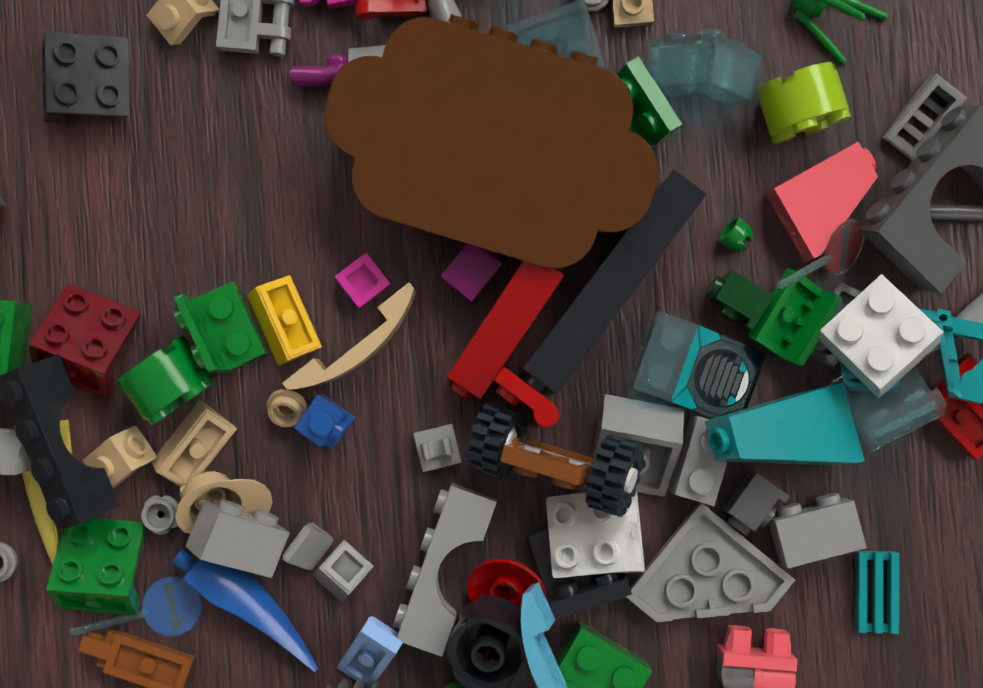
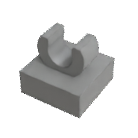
[413,423,462,472]

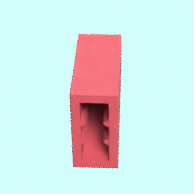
[766,142,878,263]

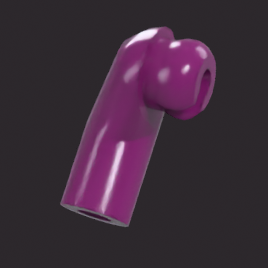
[290,54,348,87]

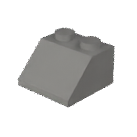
[588,394,684,497]

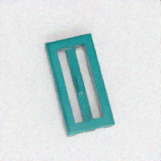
[855,551,899,634]

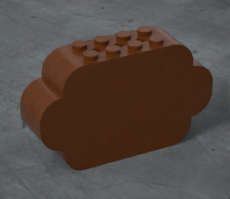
[325,14,659,268]

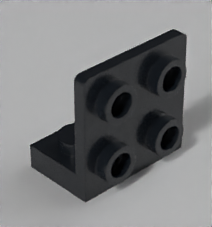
[42,32,130,123]
[528,528,632,619]

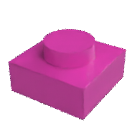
[335,253,391,309]

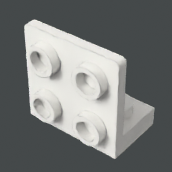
[546,491,645,578]

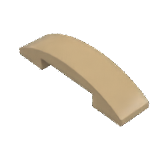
[282,283,416,390]

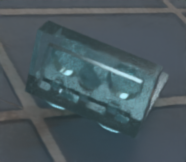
[832,366,947,452]

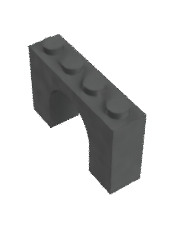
[858,105,983,294]

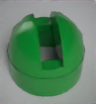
[718,217,753,252]

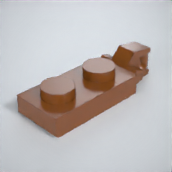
[78,630,196,688]

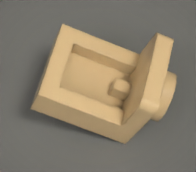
[147,0,219,45]
[82,426,157,488]

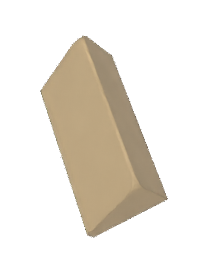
[152,400,237,487]

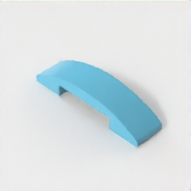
[521,582,567,688]

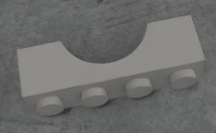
[393,483,497,657]

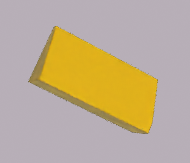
[247,275,322,366]

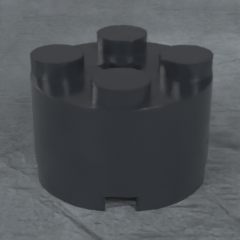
[446,594,529,688]

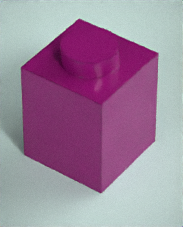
[441,244,502,304]

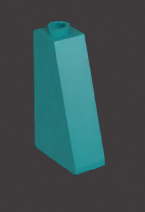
[705,382,865,465]

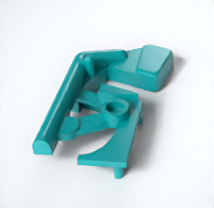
[840,308,983,405]

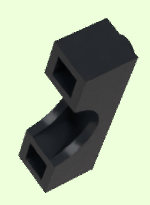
[0,354,119,530]

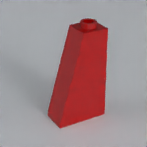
[447,261,564,401]

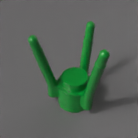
[789,0,888,65]

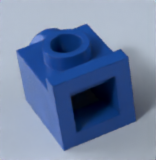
[294,394,356,450]

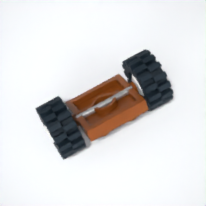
[467,401,644,517]

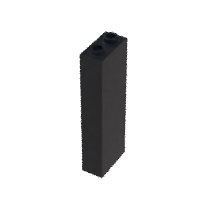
[522,169,707,395]

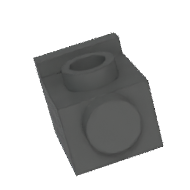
[722,470,790,536]

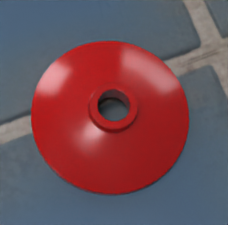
[467,559,546,608]

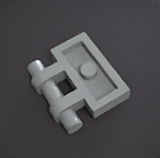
[216,0,294,57]

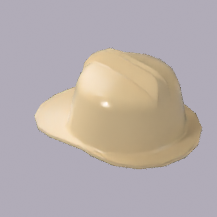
[175,471,273,534]

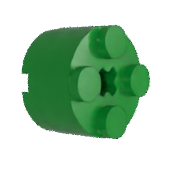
[115,335,213,426]

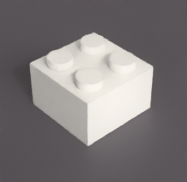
[820,274,943,398]

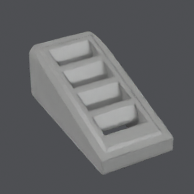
[882,73,967,161]

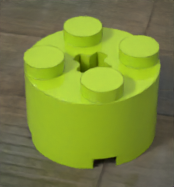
[756,62,851,144]

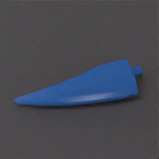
[172,549,318,672]

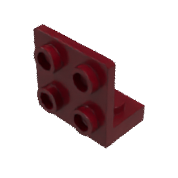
[28,285,140,398]

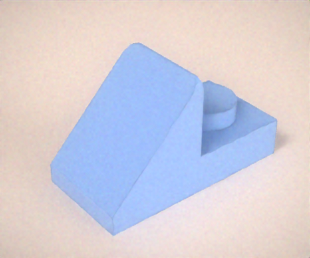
[337,616,403,688]

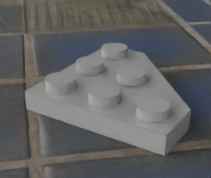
[626,502,795,622]

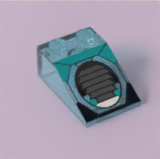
[628,311,767,419]

